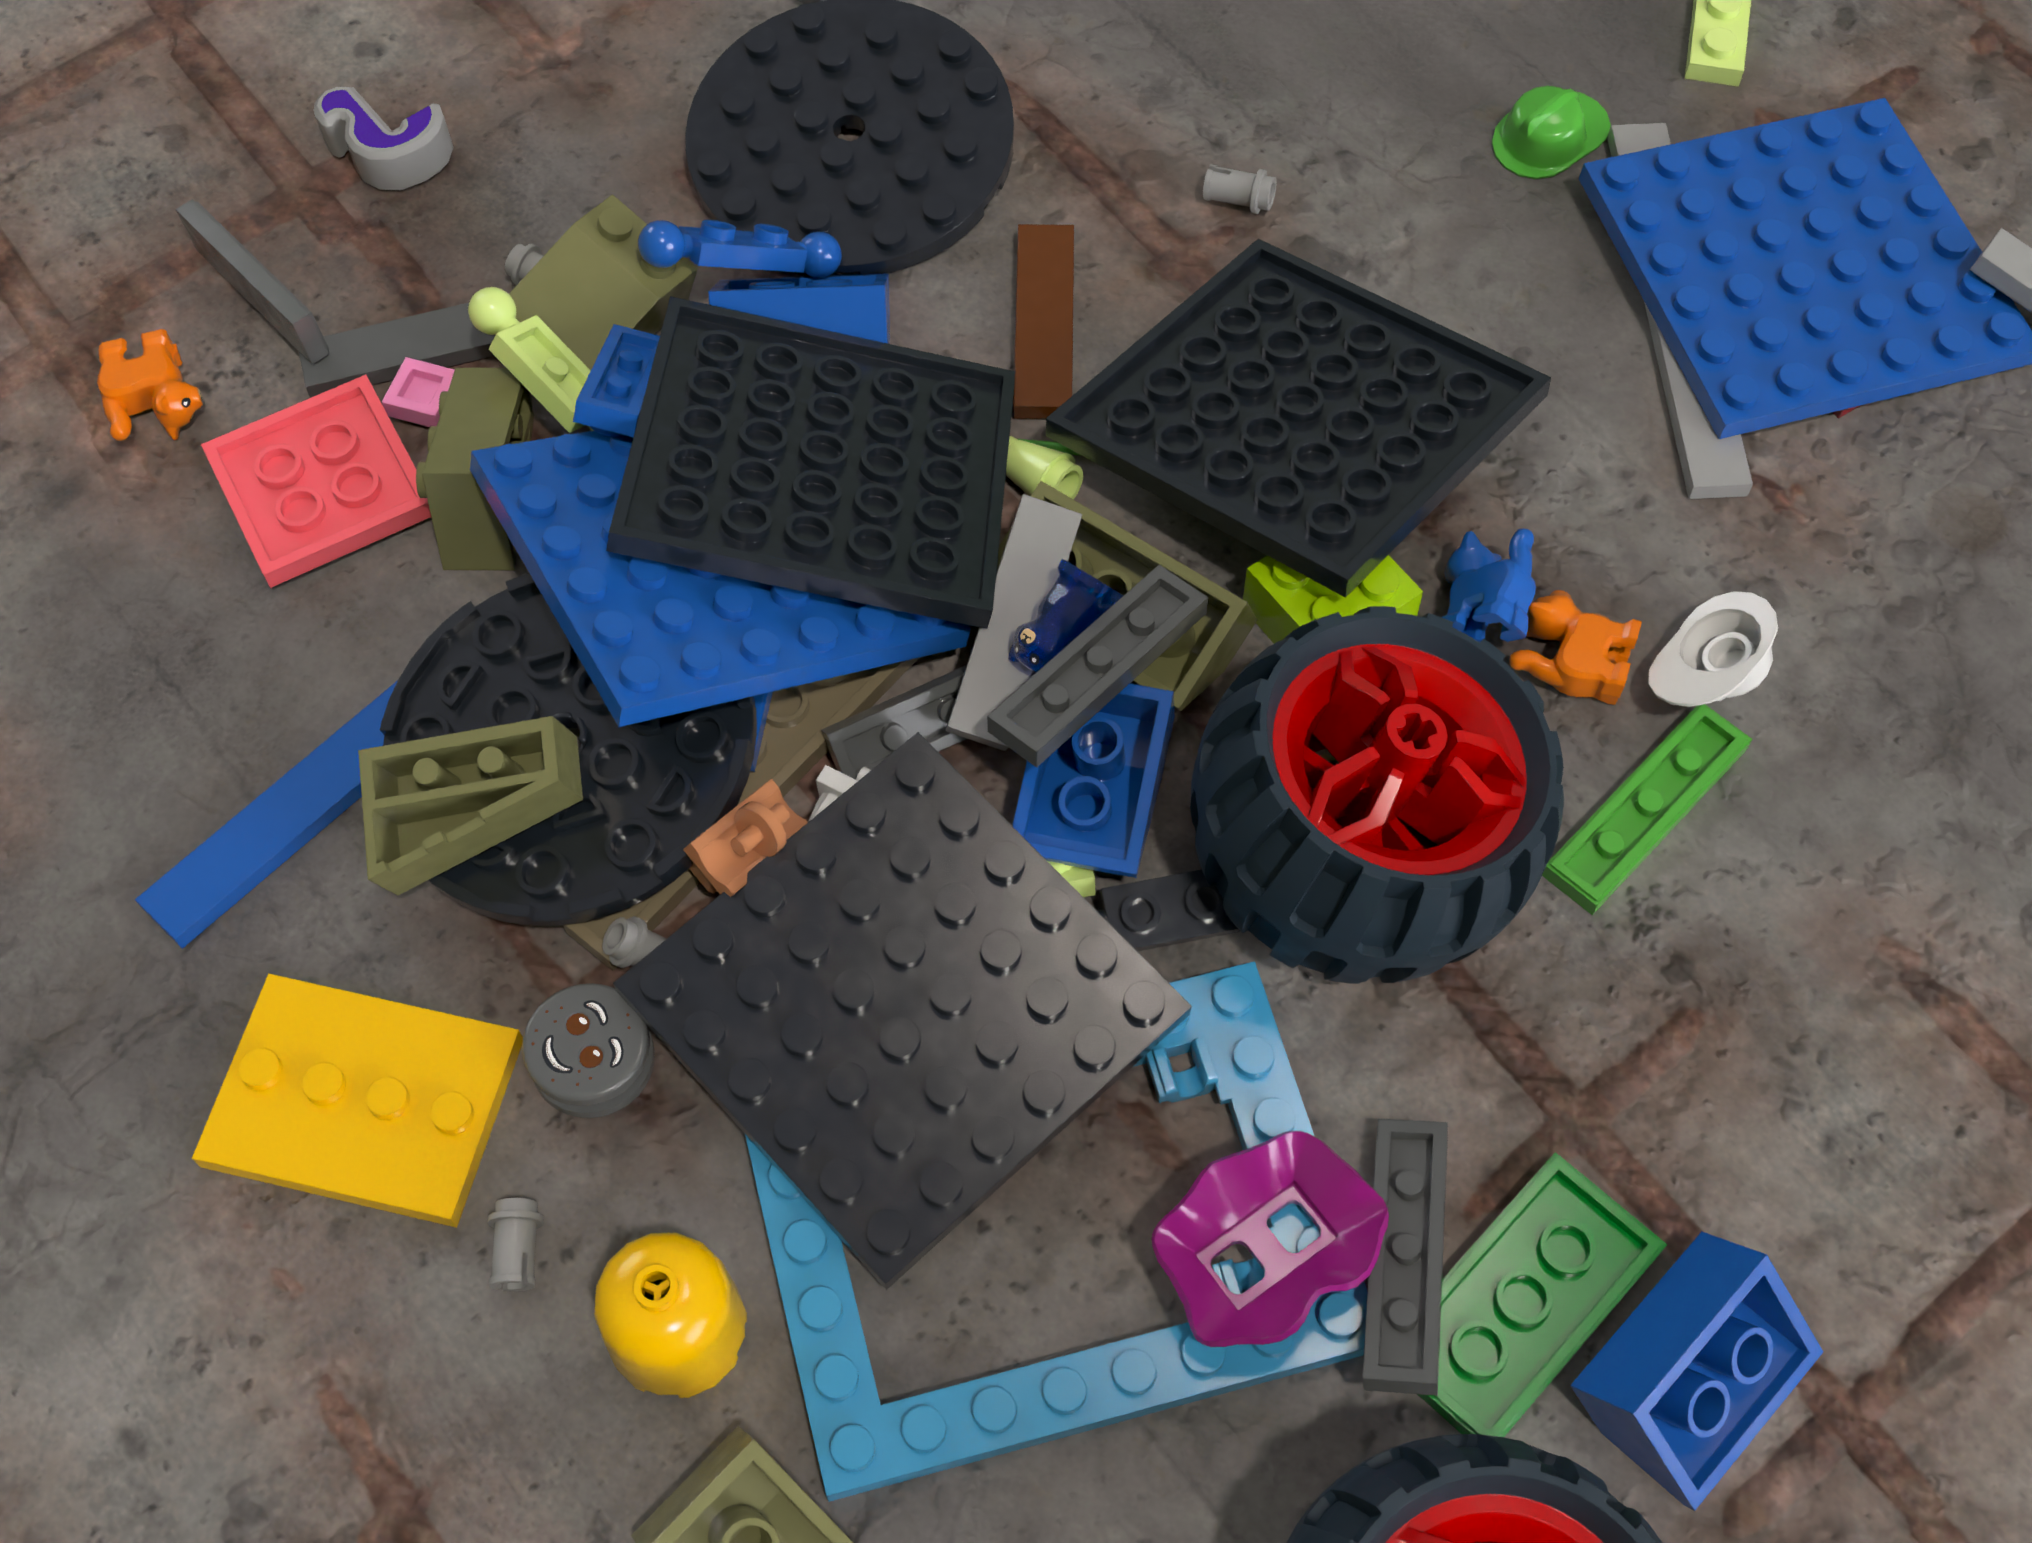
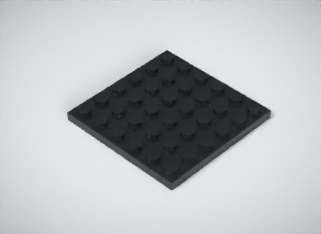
[1046,238,1551,598]
[606,296,1016,629]
[613,732,1192,1290]

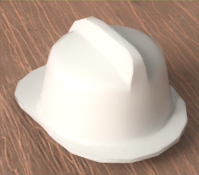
[1649,591,1778,707]

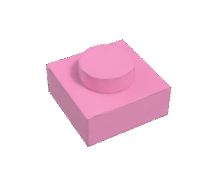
[382,357,454,427]

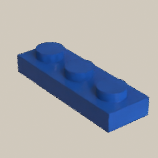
[573,324,660,437]

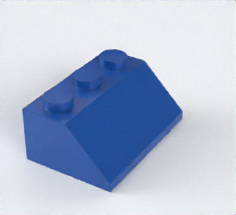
[708,274,890,344]
[1570,1231,1823,1511]

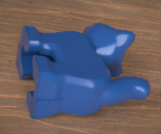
[1442,528,1536,642]

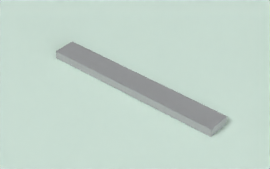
[1607,123,1753,499]

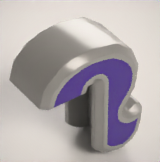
[313,87,454,190]

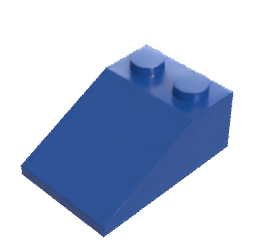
[1013,683,1175,878]

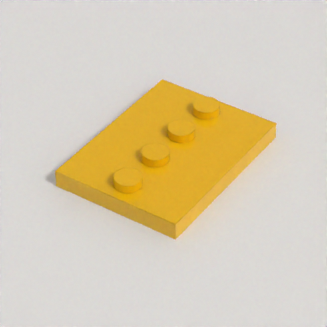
[192,973,523,1228]

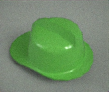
[1492,86,1611,179]

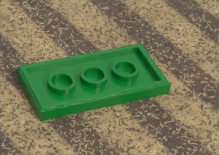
[1417,1152,1667,1437]

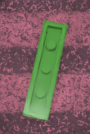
[1542,704,1753,915]

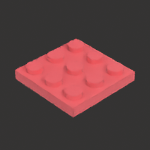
[201,374,431,588]

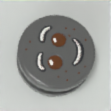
[522,983,655,1118]

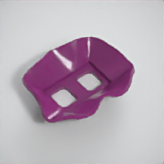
[1151,1131,1389,1347]

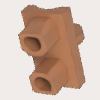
[683,779,808,897]

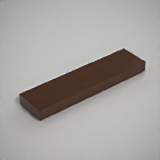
[1014,224,1074,419]

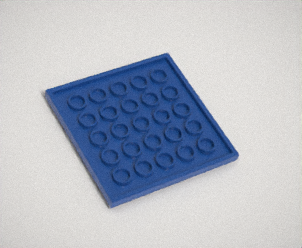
[1579,98,2032,439]
[470,430,971,727]

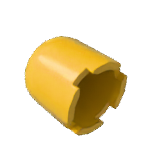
[594,1233,747,1398]

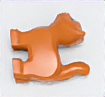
[97,329,203,441]
[1509,590,1642,705]

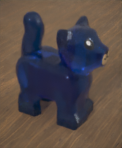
[1009,559,1123,673]

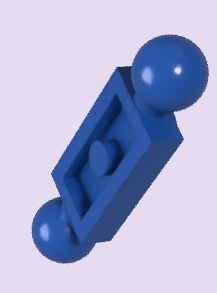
[638,220,842,278]

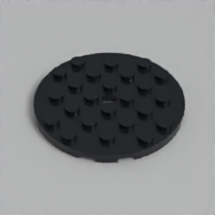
[685,0,1014,276]
[380,573,757,926]

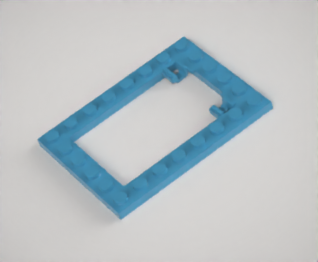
[745,961,1368,1502]

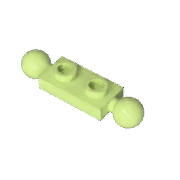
[468,287,593,433]

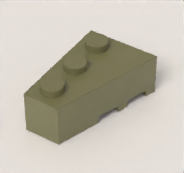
[416,368,534,570]
[358,716,583,896]

